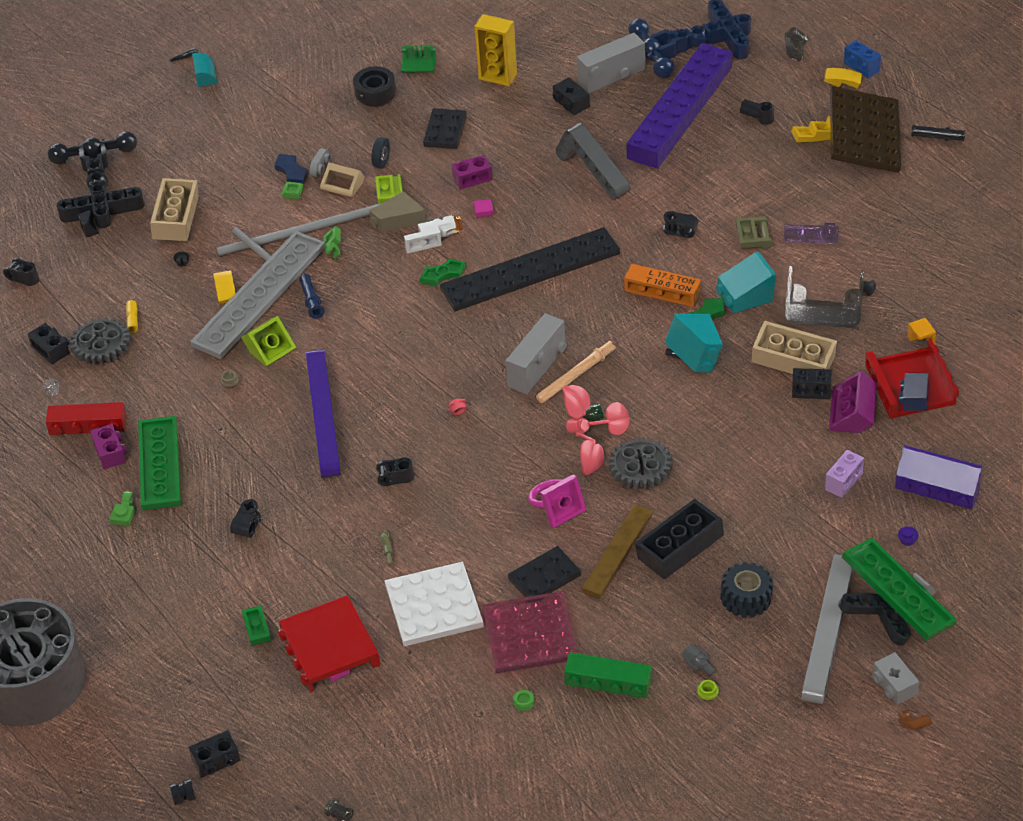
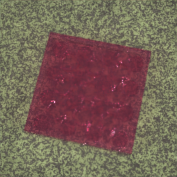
[482,591,577,674]

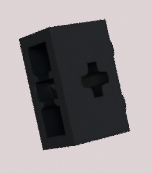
[552,77,590,115]

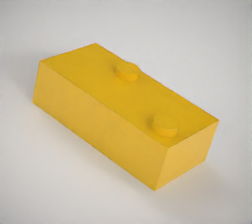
[474,14,517,86]

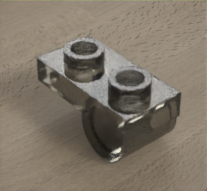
[784,27,808,62]

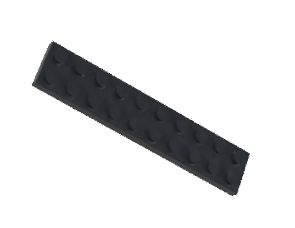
[440,227,620,312]

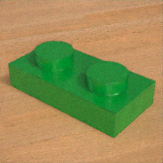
[241,605,271,646]

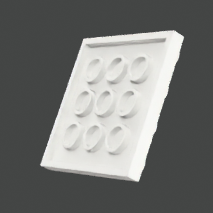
[384,562,484,647]

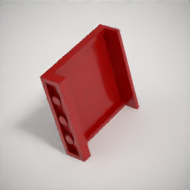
[865,339,959,419]
[278,595,380,692]

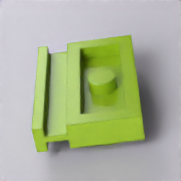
[375,174,402,204]

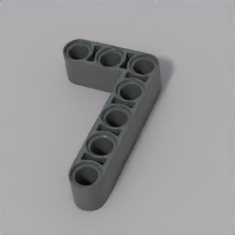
[556,123,630,199]

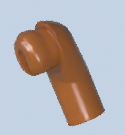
[899,710,931,730]

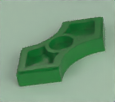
[419,259,467,287]
[687,298,724,320]

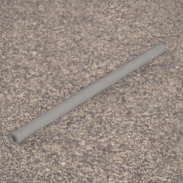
[216,203,381,256]

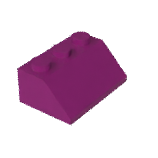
[829,371,877,433]

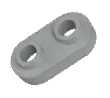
[310,148,331,177]

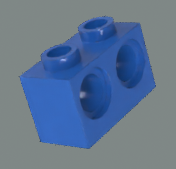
[844,40,881,78]

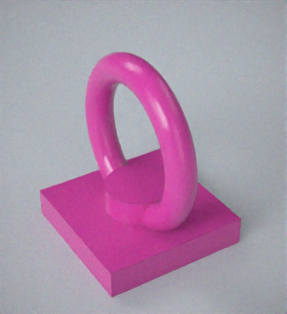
[528,474,586,528]

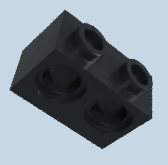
[27,323,70,365]
[792,368,832,399]
[188,730,240,778]

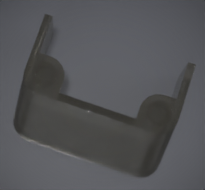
[785,265,865,328]

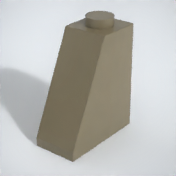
[369,191,426,232]

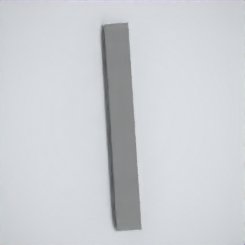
[801,554,853,704]

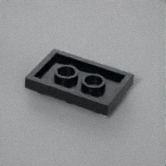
[423,108,467,149]
[508,546,581,604]

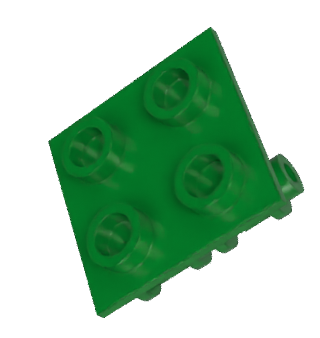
[401,45,436,73]

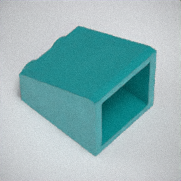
[716,251,776,314]
[665,314,723,372]

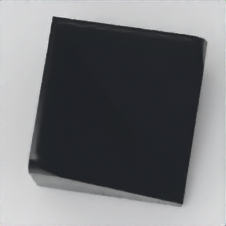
[78,211,99,238]

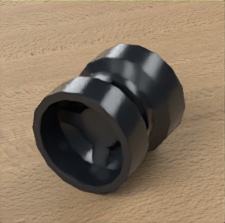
[169,779,196,805]

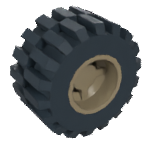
[720,562,773,618]

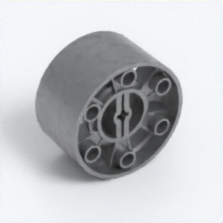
[0,598,85,726]

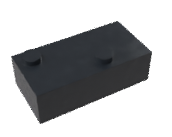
[635,498,724,580]

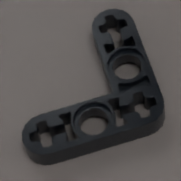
[838,593,911,646]

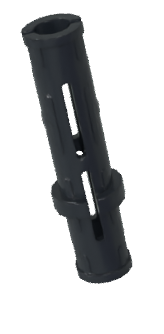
[911,125,965,141]

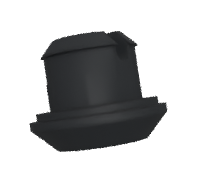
[173,251,189,267]
[860,280,876,296]

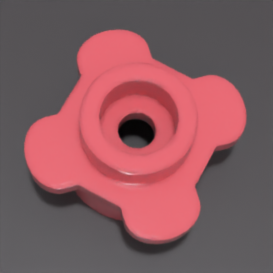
[448,398,467,415]

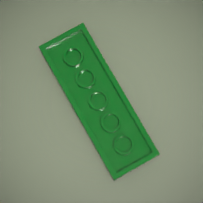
[138,416,181,511]
[841,538,957,641]

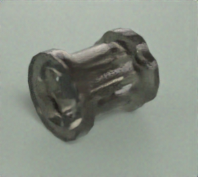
[324,798,354,821]

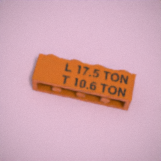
[624,264,701,307]

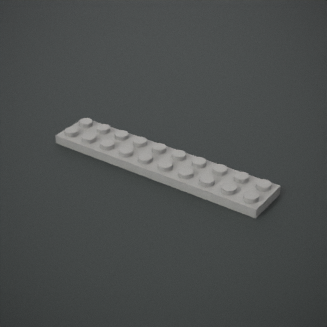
[190,231,325,359]

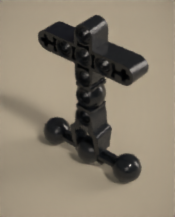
[47,131,144,228]

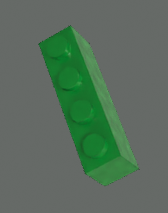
[564,652,652,698]

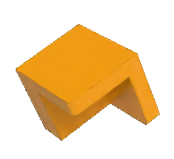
[907,318,936,345]

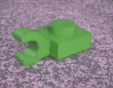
[323,226,341,259]
[109,491,135,526]

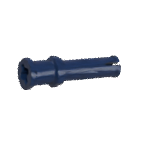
[299,274,325,319]

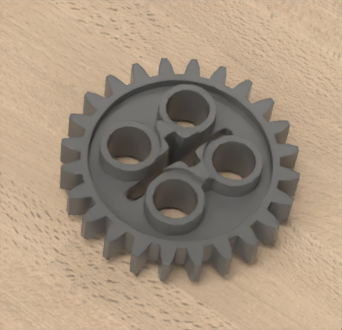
[70,317,131,365]
[609,437,672,490]

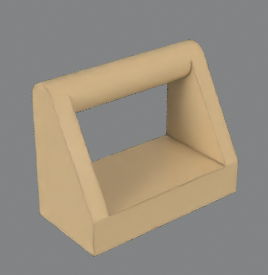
[320,163,365,197]

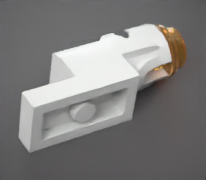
[404,215,463,254]

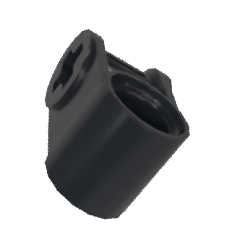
[663,211,698,238]
[3,258,39,286]
[376,457,415,486]
[230,499,261,538]

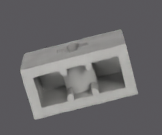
[872,653,919,705]

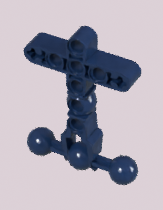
[628,0,751,78]

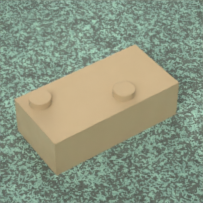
[150,178,199,241]
[751,321,837,374]

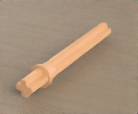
[536,341,616,403]

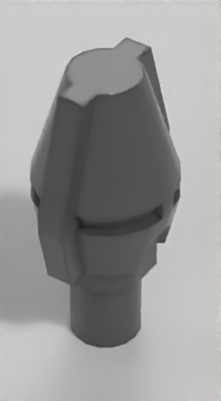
[682,645,716,676]

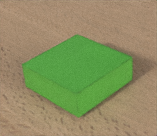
[282,182,304,200]

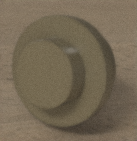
[220,370,239,387]

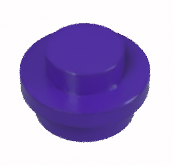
[898,527,918,546]

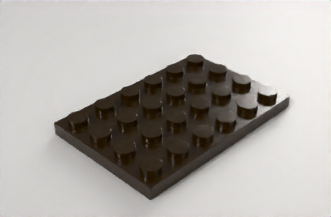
[830,86,901,173]

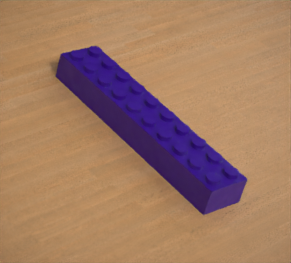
[626,43,732,169]

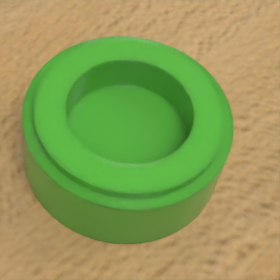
[513,690,534,711]

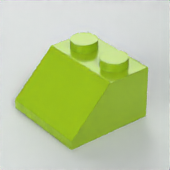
[241,316,296,366]

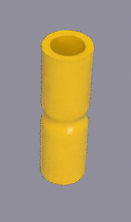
[126,300,138,333]

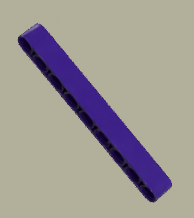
[306,349,341,478]

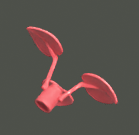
[562,385,630,476]

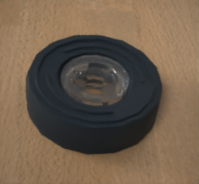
[371,137,390,168]

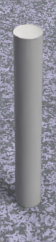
[232,227,271,261]

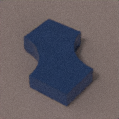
[274,154,308,185]

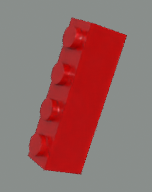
[46,402,126,435]

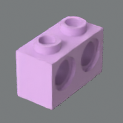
[825,450,864,498]

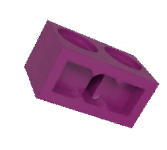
[452,155,492,190]
[90,424,127,470]

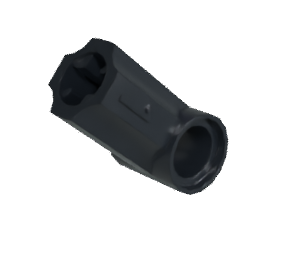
[740,99,774,125]

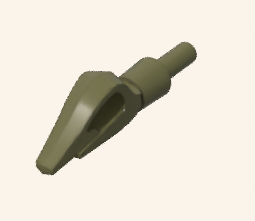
[380,530,393,566]

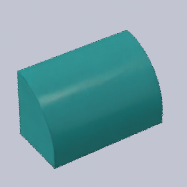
[192,53,218,87]

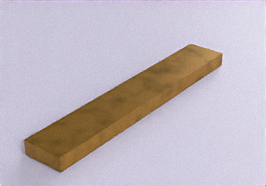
[582,504,653,599]

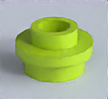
[697,680,719,700]

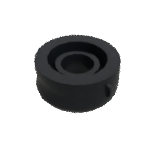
[353,66,396,107]

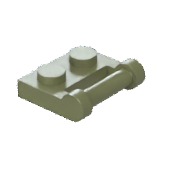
[736,216,773,249]

